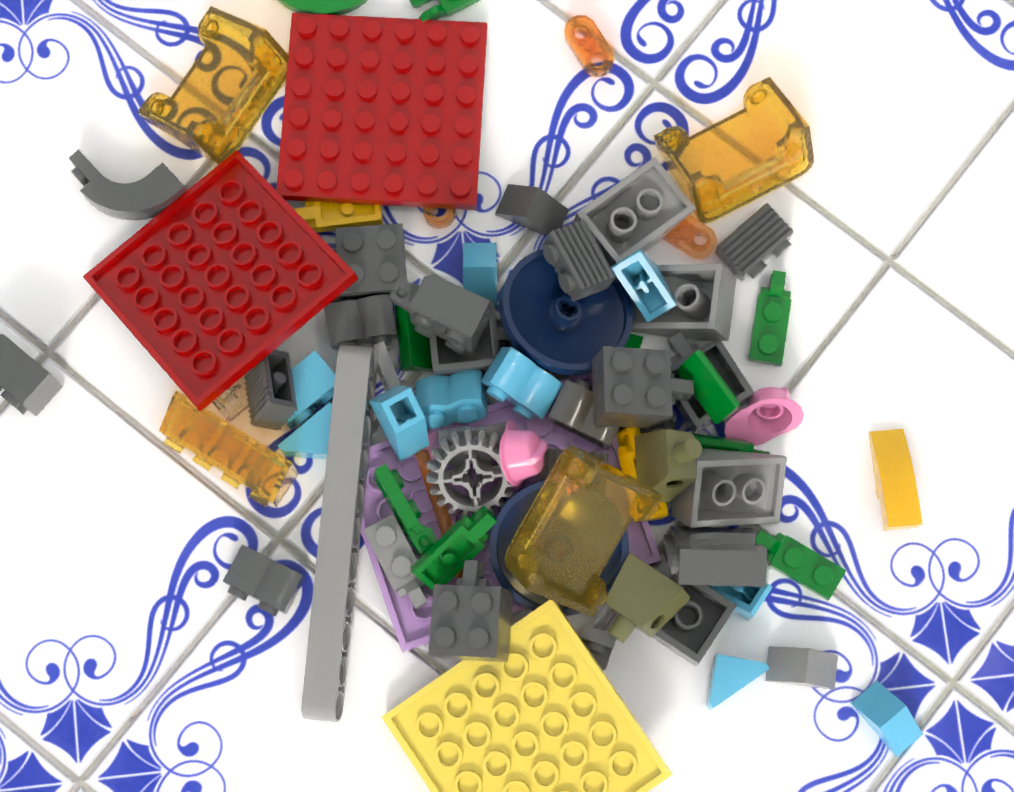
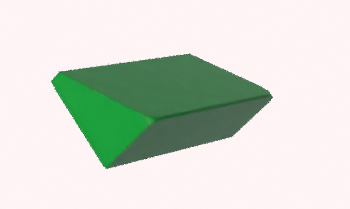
[395,305,433,371]
[677,350,740,424]

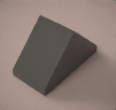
[495,184,569,237]

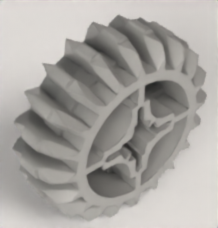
[426,427,516,518]

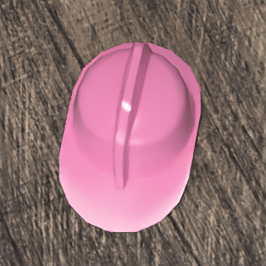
[724,387,804,446]
[499,420,548,487]

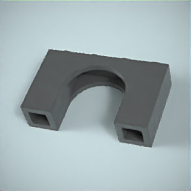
[663,526,767,587]

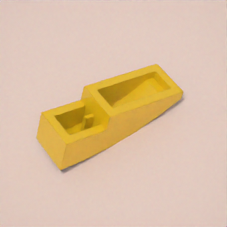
[869,429,923,531]

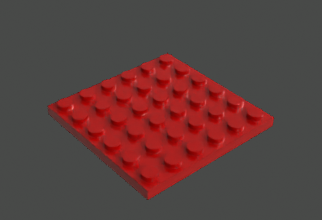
[276,13,488,210]
[83,150,358,412]

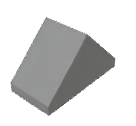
[765,646,838,690]

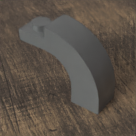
[69,149,187,220]

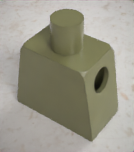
[634,429,702,503]
[605,553,691,644]

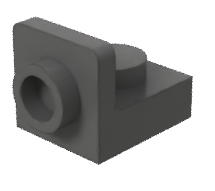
[580,624,616,671]

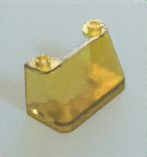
[137,6,290,164]
[654,76,814,223]
[505,445,663,617]

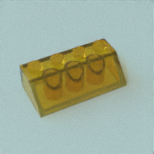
[159,390,299,507]

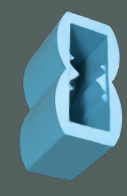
[481,347,563,421]
[415,370,487,429]

